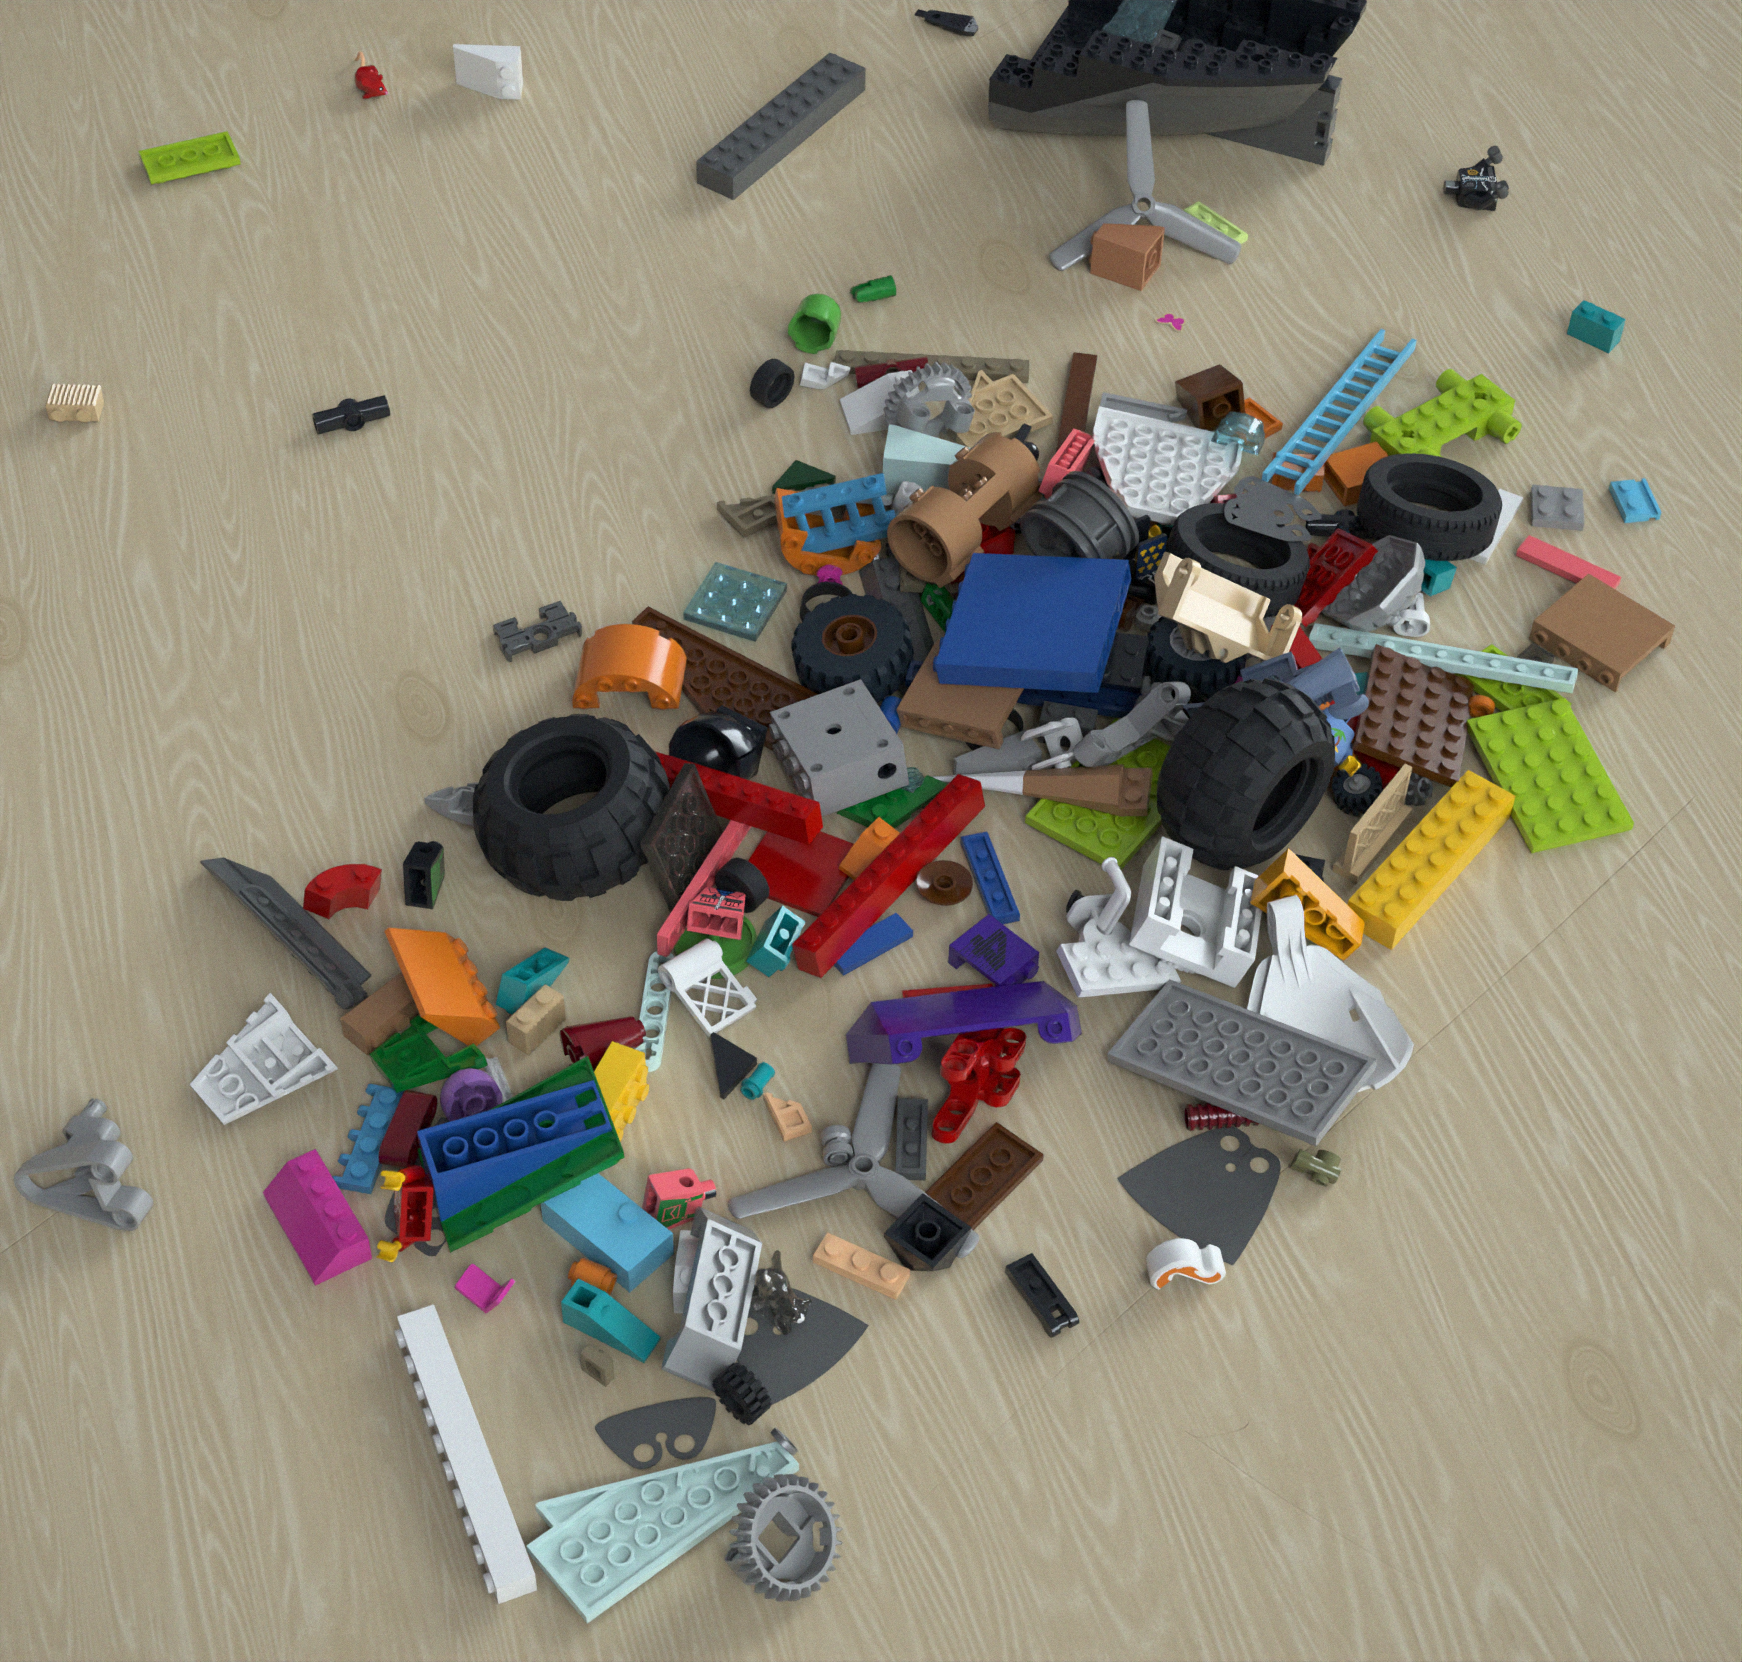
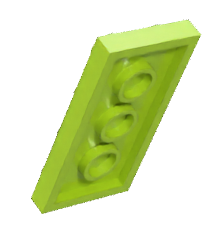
[139,131,241,185]
[1454,644,1572,712]

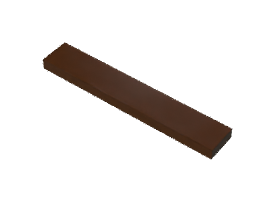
[1056,352,1098,452]

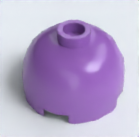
[440,1068,503,1122]

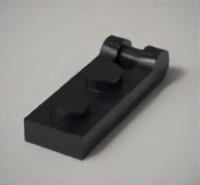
[1005,1253,1079,1338]

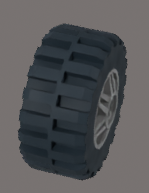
[1145,617,1247,704]

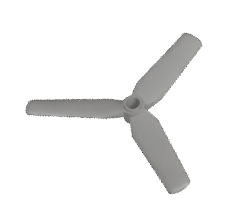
[1049,100,1241,271]
[728,1063,979,1258]

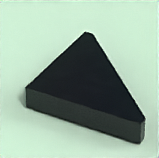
[711,1032,757,1100]

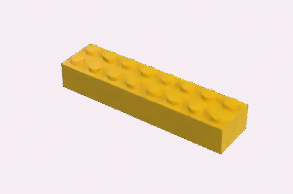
[1347,770,1516,950]

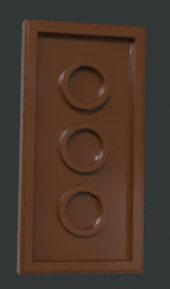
[925,1122,1044,1231]

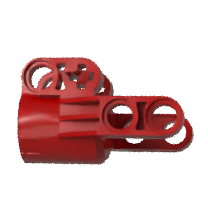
[931,1027,1027,1144]

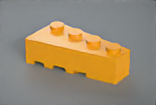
[1250,848,1365,961]

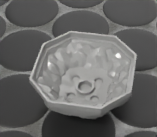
[1321,535,1425,632]

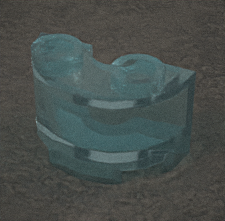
[1211,412,1265,456]

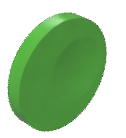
[674,916,757,979]

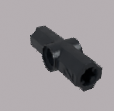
[312,395,390,434]
[1305,509,1374,539]

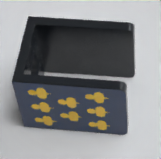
[1122,515,1167,579]

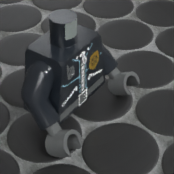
[1443,145,1509,211]

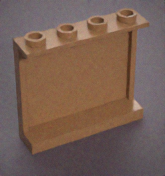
[1529,574,1675,692]
[897,639,1024,749]

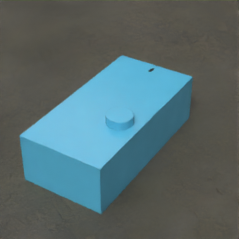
[541,1173,674,1293]

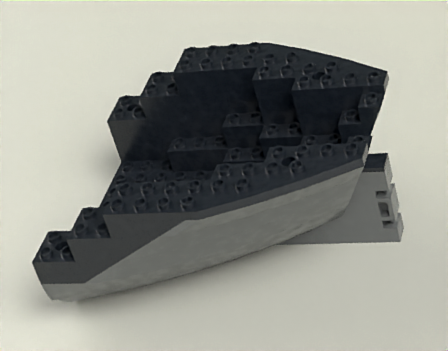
[988,0,1367,166]

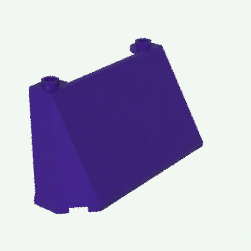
[846,981,1082,1065]

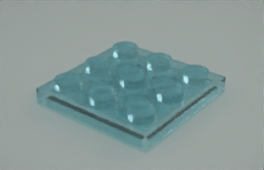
[683,562,787,642]

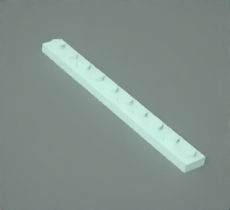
[1309,623,1578,693]

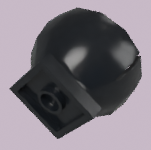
[669,705,768,780]

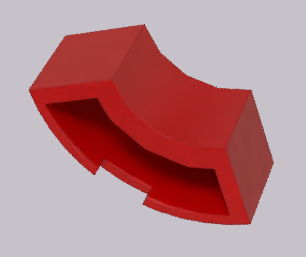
[303,864,382,919]

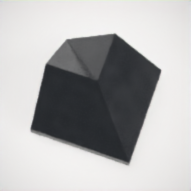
[884,1193,972,1272]

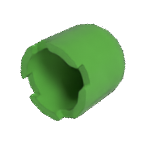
[788,293,841,354]

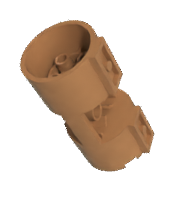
[887,432,1043,588]

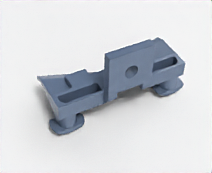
[1183,647,1369,720]

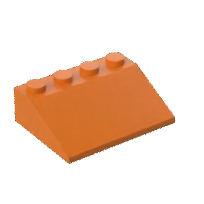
[384,928,500,1046]

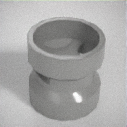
[820,1125,854,1167]

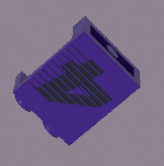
[948,914,1040,987]

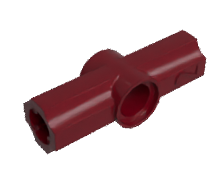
[855,356,928,389]

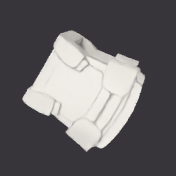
[1021,718,1083,770]

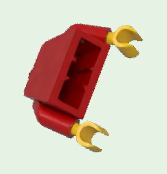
[376,1165,434,1262]

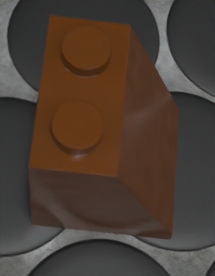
[1175,364,1246,431]

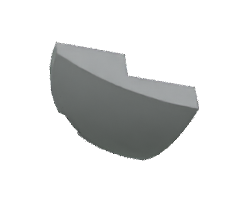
[424,782,479,826]

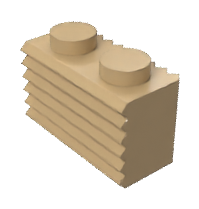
[45,384,104,423]
[505,984,566,1055]

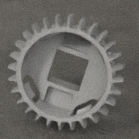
[883,362,975,438]
[725,1474,843,1602]

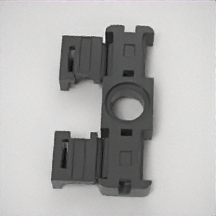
[493,600,582,662]

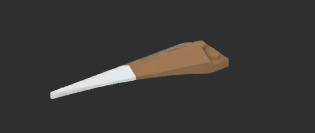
[932,764,1153,816]

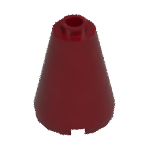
[559,1016,646,1071]

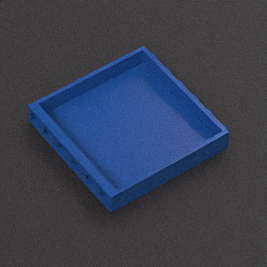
[933,553,1131,693]

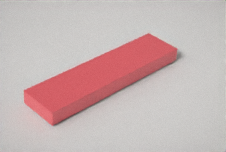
[1516,535,1621,589]

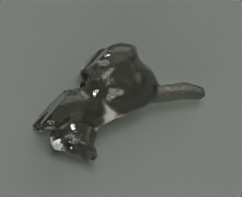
[750,1250,812,1335]

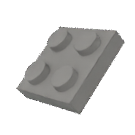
[1530,485,1584,531]

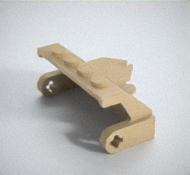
[1154,552,1302,663]

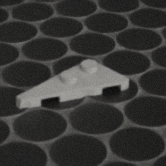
[1100,392,1187,422]

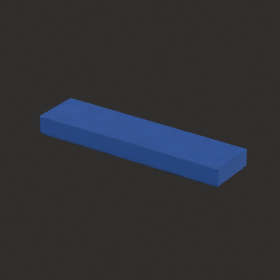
[960,832,1020,924]

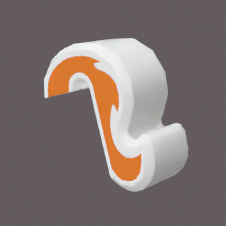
[1146,1238,1226,1290]

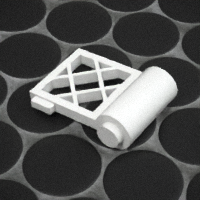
[658,938,757,1038]

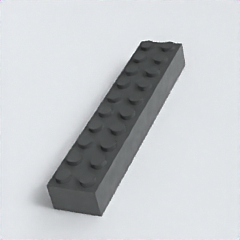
[696,52,866,200]

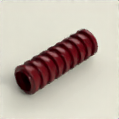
[1184,1103,1259,1131]

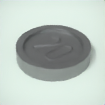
[770,1427,798,1455]

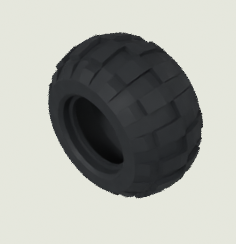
[1157,679,1335,870]
[473,714,672,901]

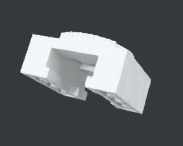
[1129,836,1262,988]

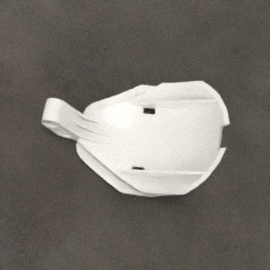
[1247,895,1414,1093]

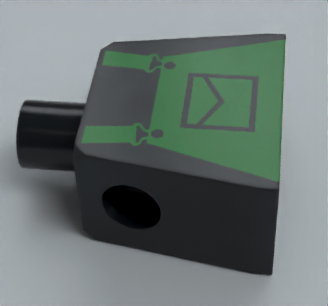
[403,841,445,909]

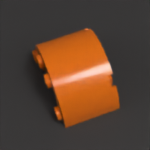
[774,488,881,576]
[572,624,687,709]

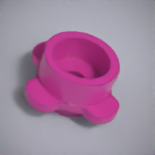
[817,565,843,584]

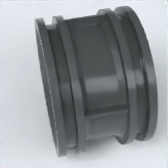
[1020,471,1139,560]

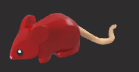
[354,51,388,99]

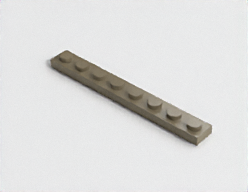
[835,350,1029,383]

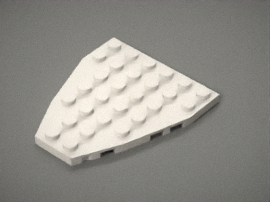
[1092,406,1244,525]

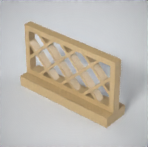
[1333,764,1413,884]

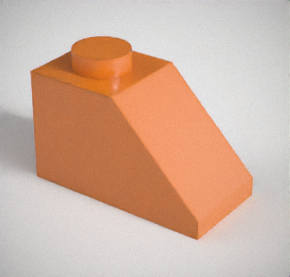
[839,817,900,880]

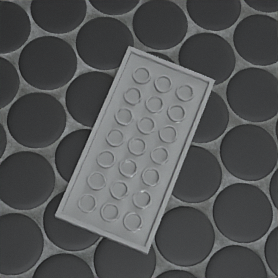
[1107,979,1376,1146]

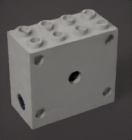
[768,679,909,817]

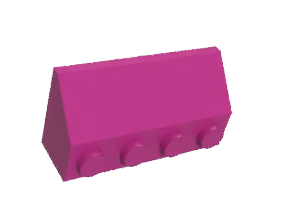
[263,1149,372,1286]

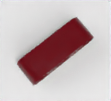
[379,1090,438,1168]

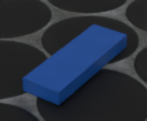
[834,913,913,976]

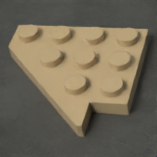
[956,370,1053,448]

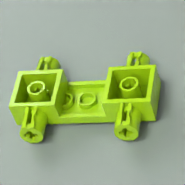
[1363,369,1522,457]

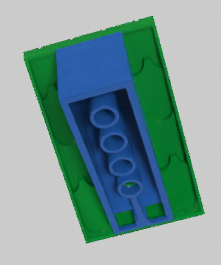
[417,1056,624,1253]

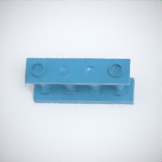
[782,473,896,553]

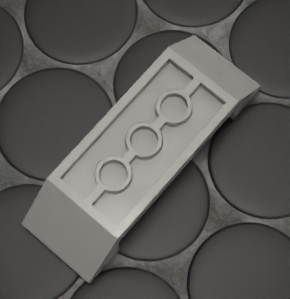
[661,1206,762,1392]

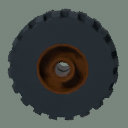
[791,594,914,703]

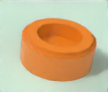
[1468,695,1495,718]

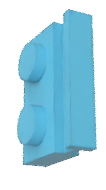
[1609,478,1662,523]

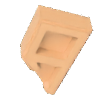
[763,1092,812,1142]

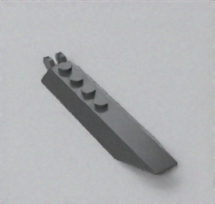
[859,543,934,696]
[200,857,371,1009]

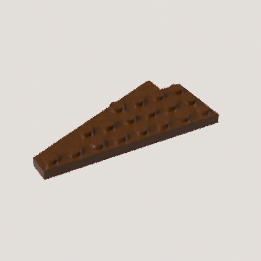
[632,606,819,751]

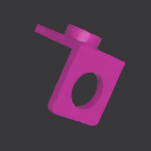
[454,1264,515,1314]

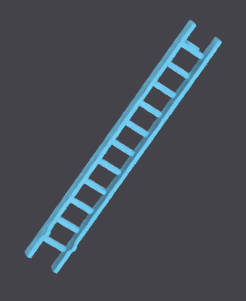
[1262,329,1416,495]

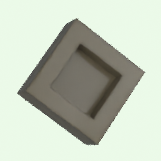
[580,1344,614,1387]

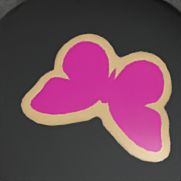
[1155,313,1185,332]

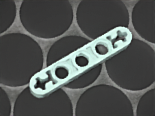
[635,951,674,1072]

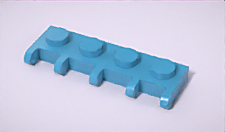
[332,1084,406,1194]

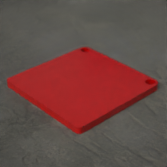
[748,831,854,917]

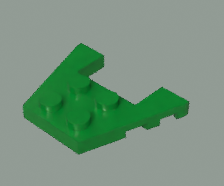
[837,775,948,829]
[369,1015,488,1093]

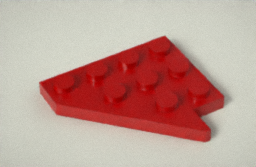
[1294,528,1378,627]

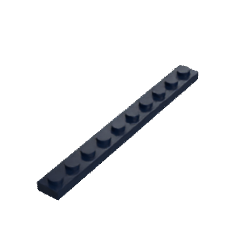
[905,660,1175,718]

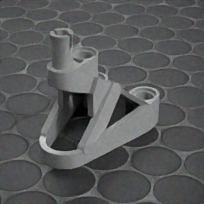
[14,1098,153,1231]

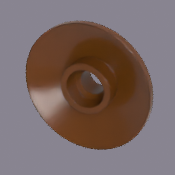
[916,860,973,906]

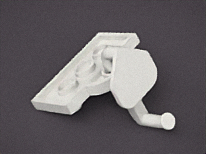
[1056,857,1181,998]

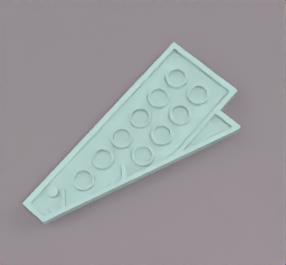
[526,1441,799,1624]

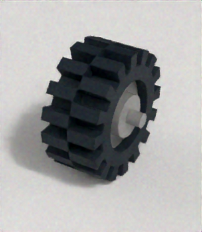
[1332,763,1383,816]

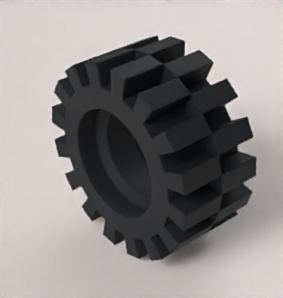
[712,1362,772,1425]

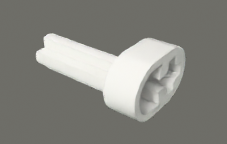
[1393,592,1430,637]

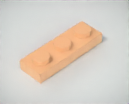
[813,1232,910,1300]

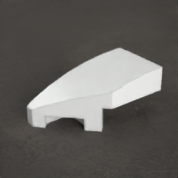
[800,362,850,389]

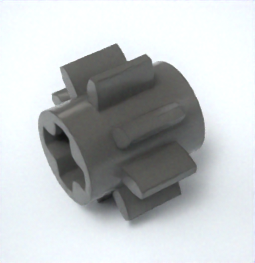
[1405,773,1433,806]

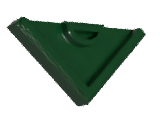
[772,460,836,494]

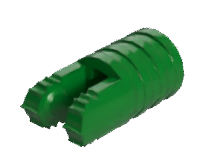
[850,275,896,303]

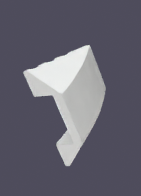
[190,993,338,1125]

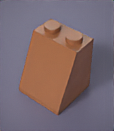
[1089,223,1165,291]

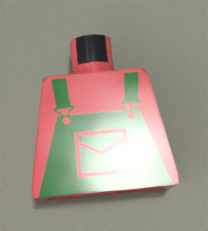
[642,1168,716,1230]

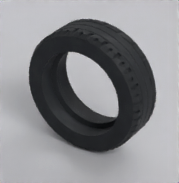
[1356,453,1503,561]
[1165,503,1310,618]

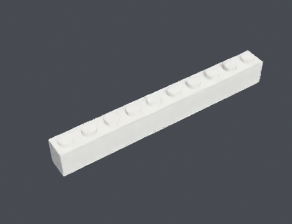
[394,1304,537,1604]

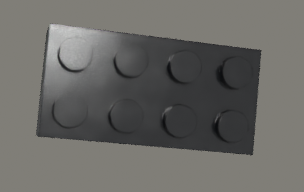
[1100,632,1149,694]

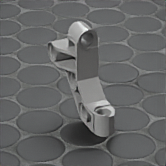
[1073,682,1191,767]

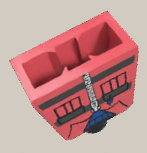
[687,887,745,940]

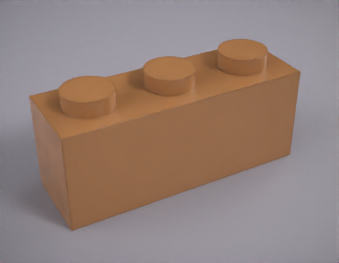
[340,972,420,1055]

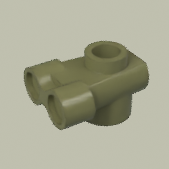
[1290,1149,1342,1186]

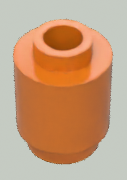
[568,1257,617,1295]

